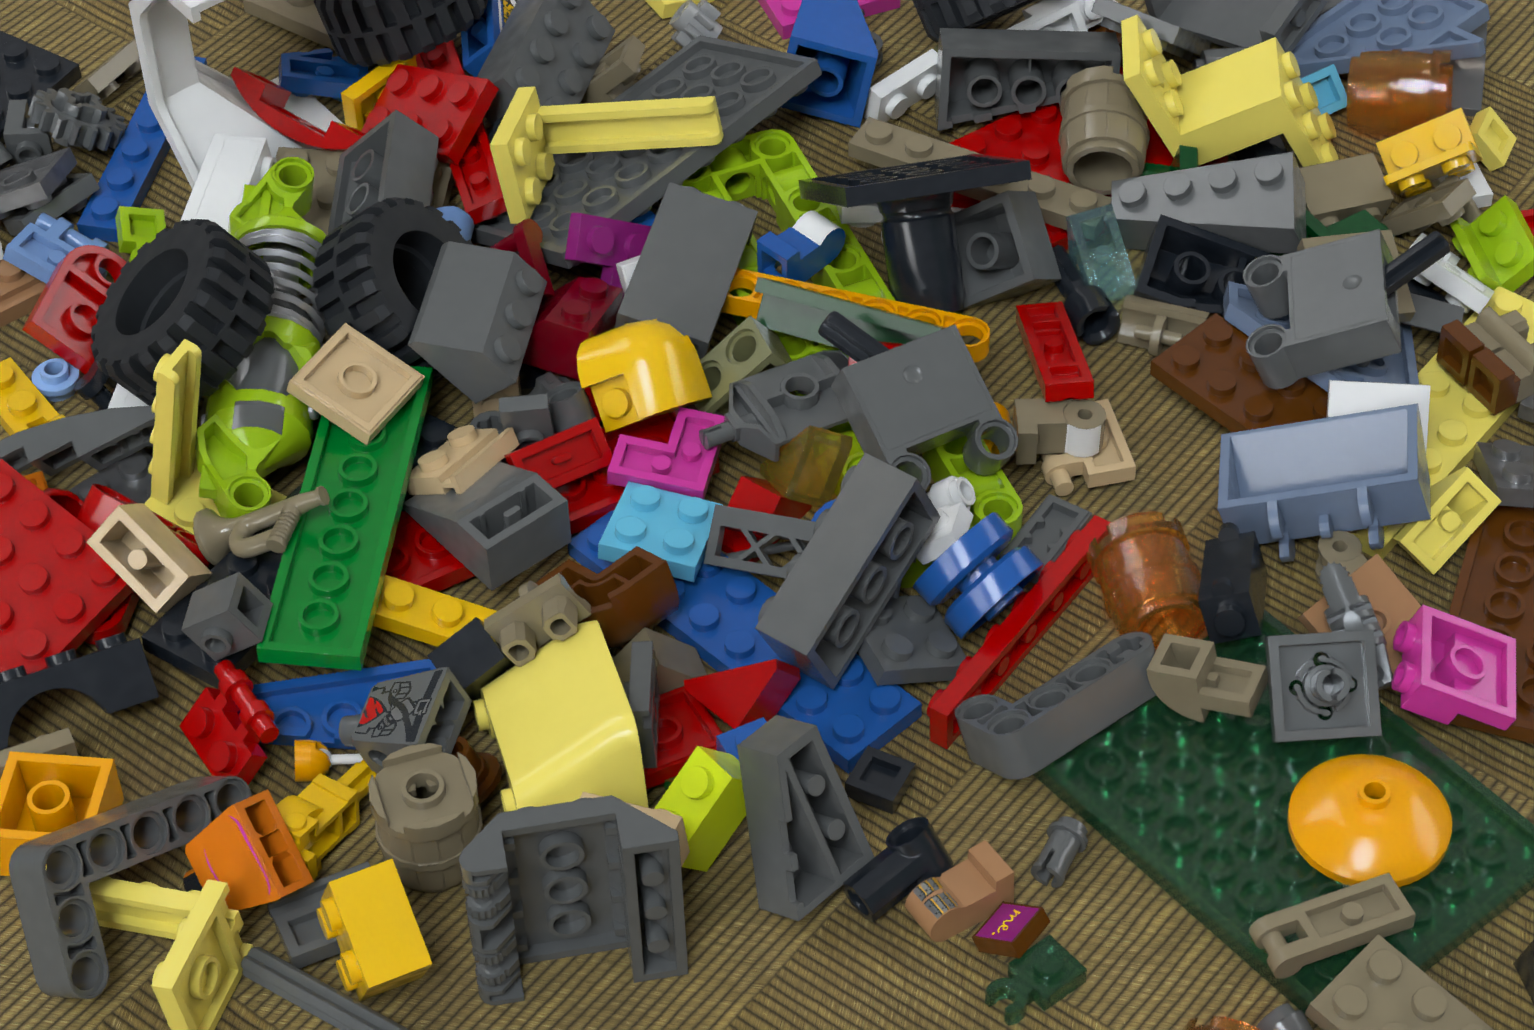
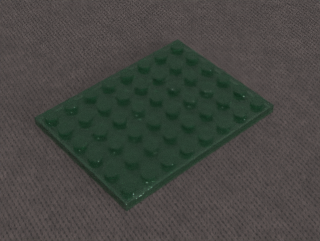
[1033,609,1534,1030]

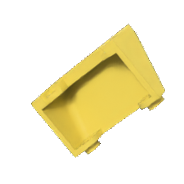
[472,620,649,812]

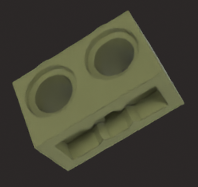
[695,316,792,416]

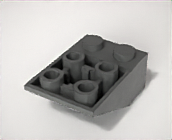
[402,462,572,591]

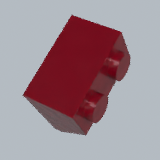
[522,276,623,380]

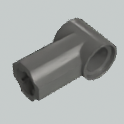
[529,372,596,433]

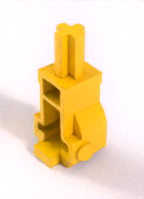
[276,759,377,879]

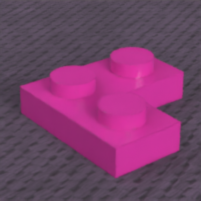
[607,407,724,499]

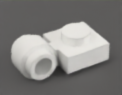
[916,476,976,565]

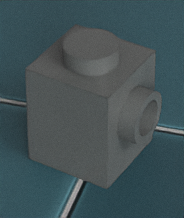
[181,572,273,661]

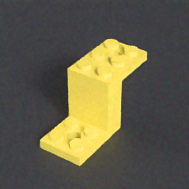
[1121,14,1339,167]

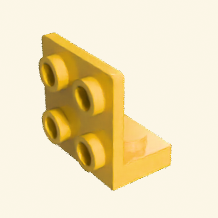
[1376,108,1483,198]

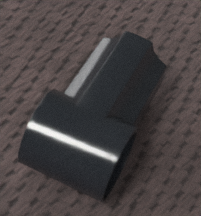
[843,817,953,923]

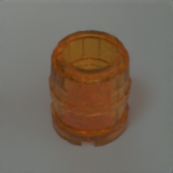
[1347,49,1453,137]
[1087,511,1205,650]

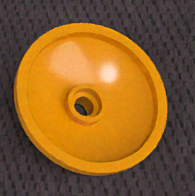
[1287,754,1452,887]

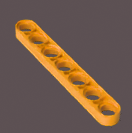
[721,268,990,363]

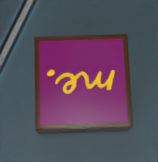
[972,901,1050,958]

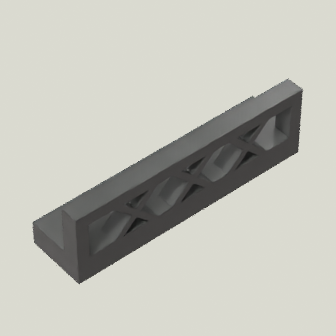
[704,504,917,599]

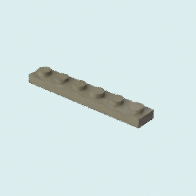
[848,117,1111,239]

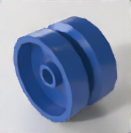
[913,512,1045,640]

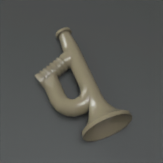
[193,486,330,566]

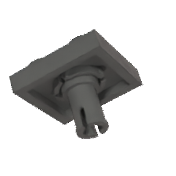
[1265,629,1382,742]

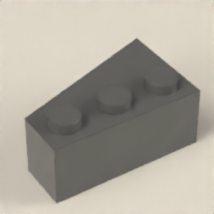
[737,715,874,921]

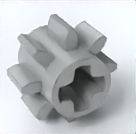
[669,0,723,48]

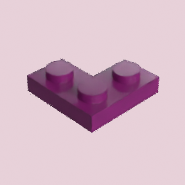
[565,213,652,300]

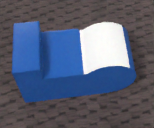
[757,211,846,282]

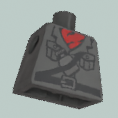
[339,667,472,773]

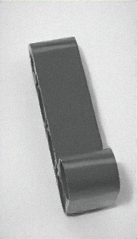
[955,632,1156,780]

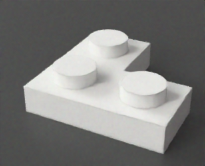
[1410,233,1494,314]

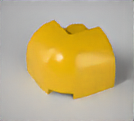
[577,319,712,433]

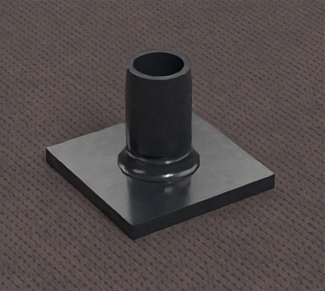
[798,154,1032,312]

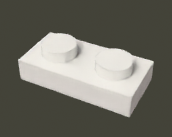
[864,49,938,122]

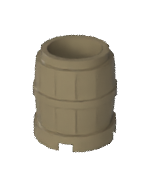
[1058,65,1150,195]
[368,743,483,893]

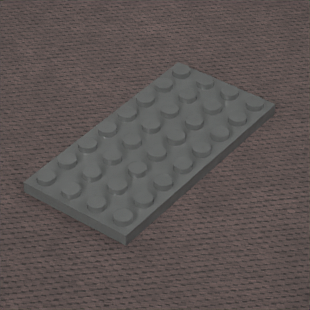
[464,35,822,269]

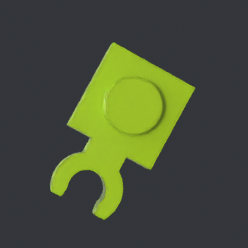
[115,206,166,262]

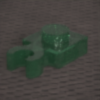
[985,934,1087,1026]

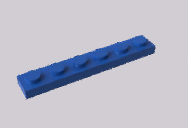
[77,57,208,243]

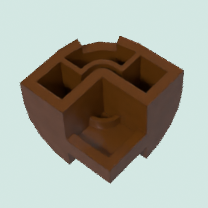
[535,546,680,649]

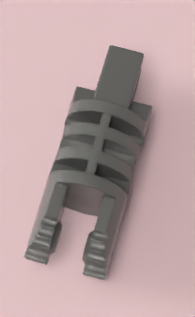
[1318,561,1393,691]

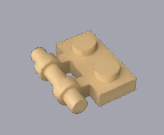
[1040,399,1136,496]

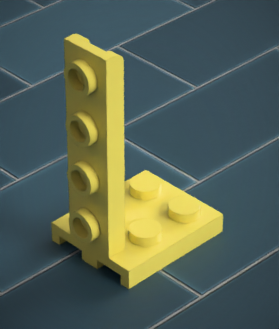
[490,86,724,224]
[145,339,287,534]
[45,865,253,1030]

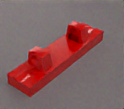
[1016,301,1094,402]

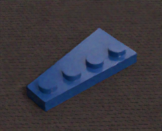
[238,659,436,750]

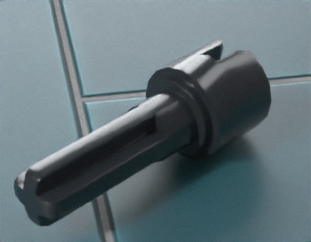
[1053,245,1121,345]

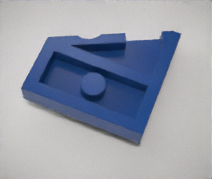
[278,48,368,102]

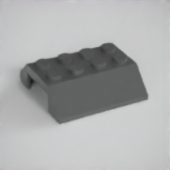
[459,795,688,1005]

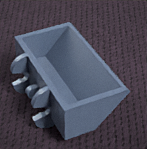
[1218,403,1431,563]

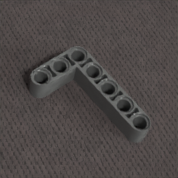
[9,776,251,999]

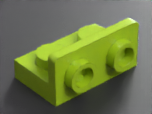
[1450,195,1534,292]

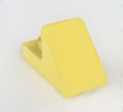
[1393,466,1502,575]

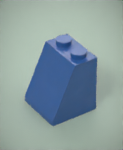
[780,0,879,128]

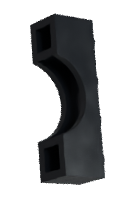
[0,632,159,750]

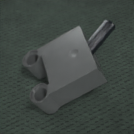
[1243,229,1451,389]
[818,311,1018,490]

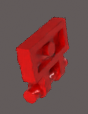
[179,660,279,785]

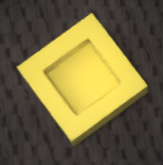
[1470,106,1517,172]

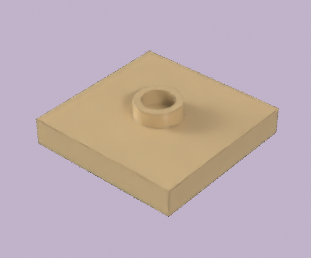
[286,323,425,445]

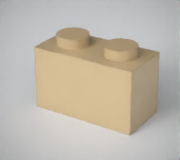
[87,503,212,613]

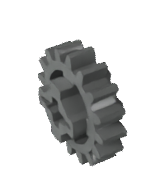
[27,88,127,151]

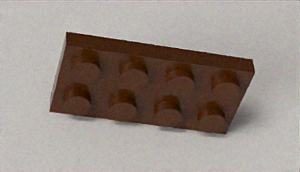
[1150,313,1328,433]

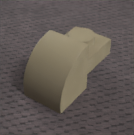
[1146,633,1268,723]

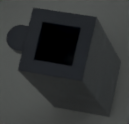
[1198,522,1268,644]

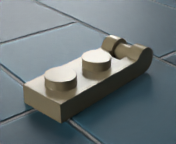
[1249,873,1416,979]

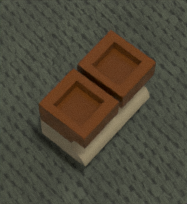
[1436,306,1534,415]

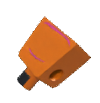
[183,789,314,910]

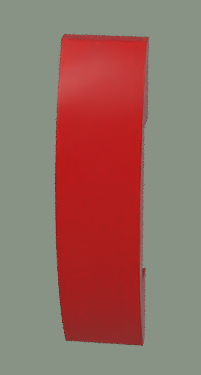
[231,67,366,152]

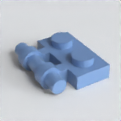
[3,212,122,284]

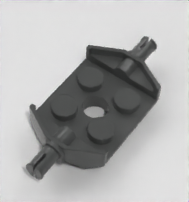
[699,350,849,462]

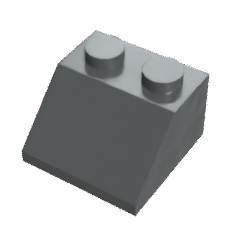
[955,190,1062,310]

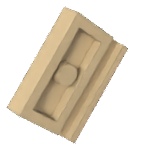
[407,425,520,495]

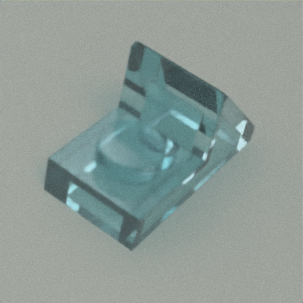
[1066,204,1136,302]

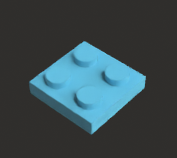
[598,481,723,582]

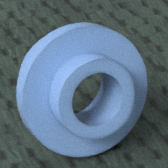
[32,358,80,402]

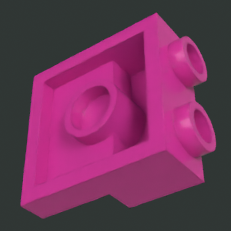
[1392,604,1516,731]

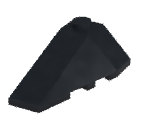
[1133,214,1276,314]

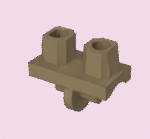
[1117,294,1210,356]
[484,573,591,667]

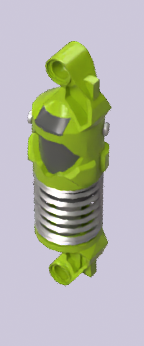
[195,157,326,518]

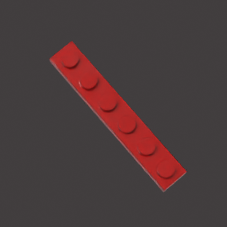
[927,515,1112,749]

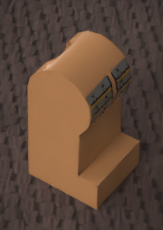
[905,840,1014,942]

